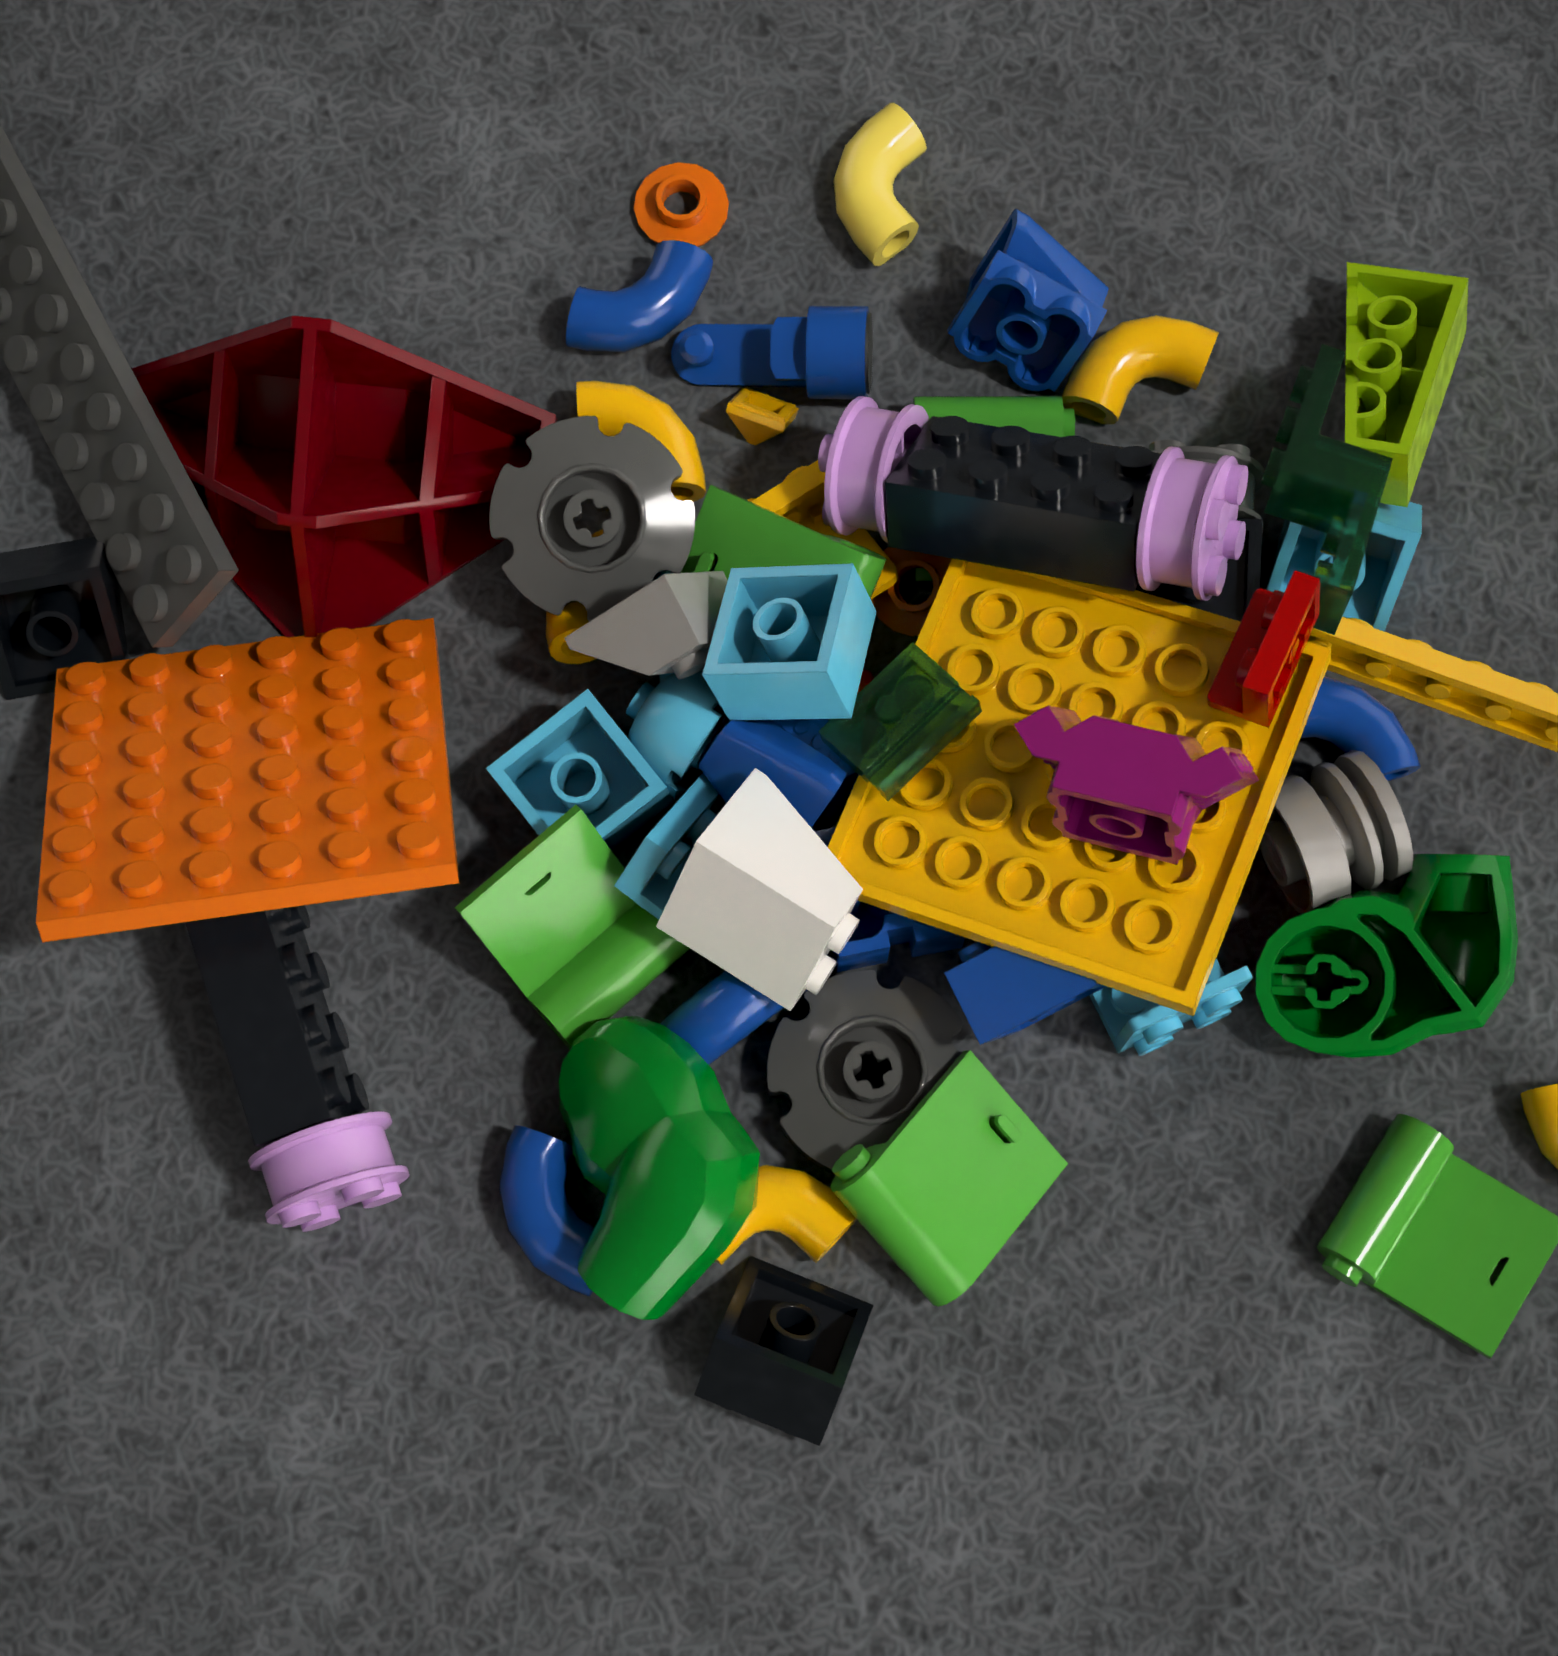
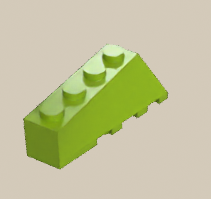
[1345,262,1469,507]

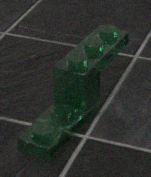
[1260,344,1393,635]

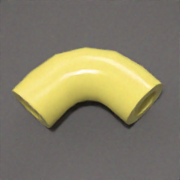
[833,103,927,266]

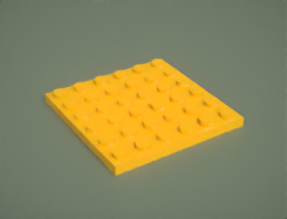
[828,559,1331,1016]

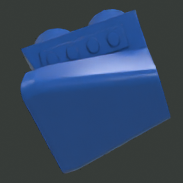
[947,209,1109,392]
[698,719,870,831]

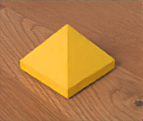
[726,387,799,446]

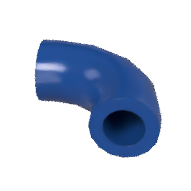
[566,240,713,352]
[1301,676,1421,781]
[660,971,807,1065]
[499,1125,594,1297]

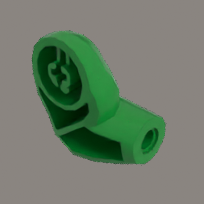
[1256,854,1518,1059]
[558,1016,760,1320]

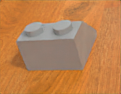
[564,571,728,679]

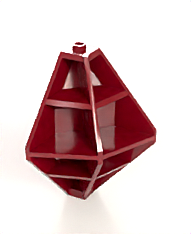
[131,315,557,637]

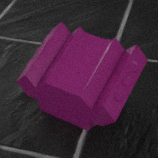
[1014,705,1259,865]

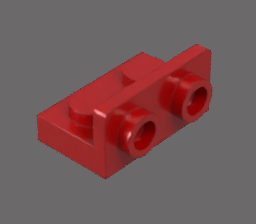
[1207,570,1320,728]

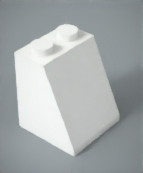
[656,768,863,1011]

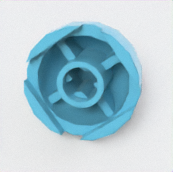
[626,671,731,800]

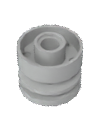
[1259,750,1413,914]

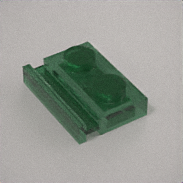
[818,642,982,801]

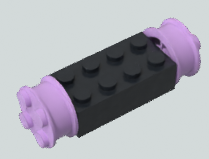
[818,396,1248,601]
[185,905,410,1232]

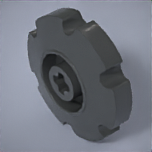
[489,416,695,622]
[767,969,974,1174]

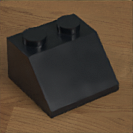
[0,537,129,700]
[694,1256,873,1446]

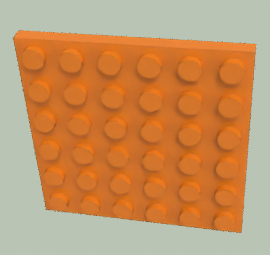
[36,618,459,943]

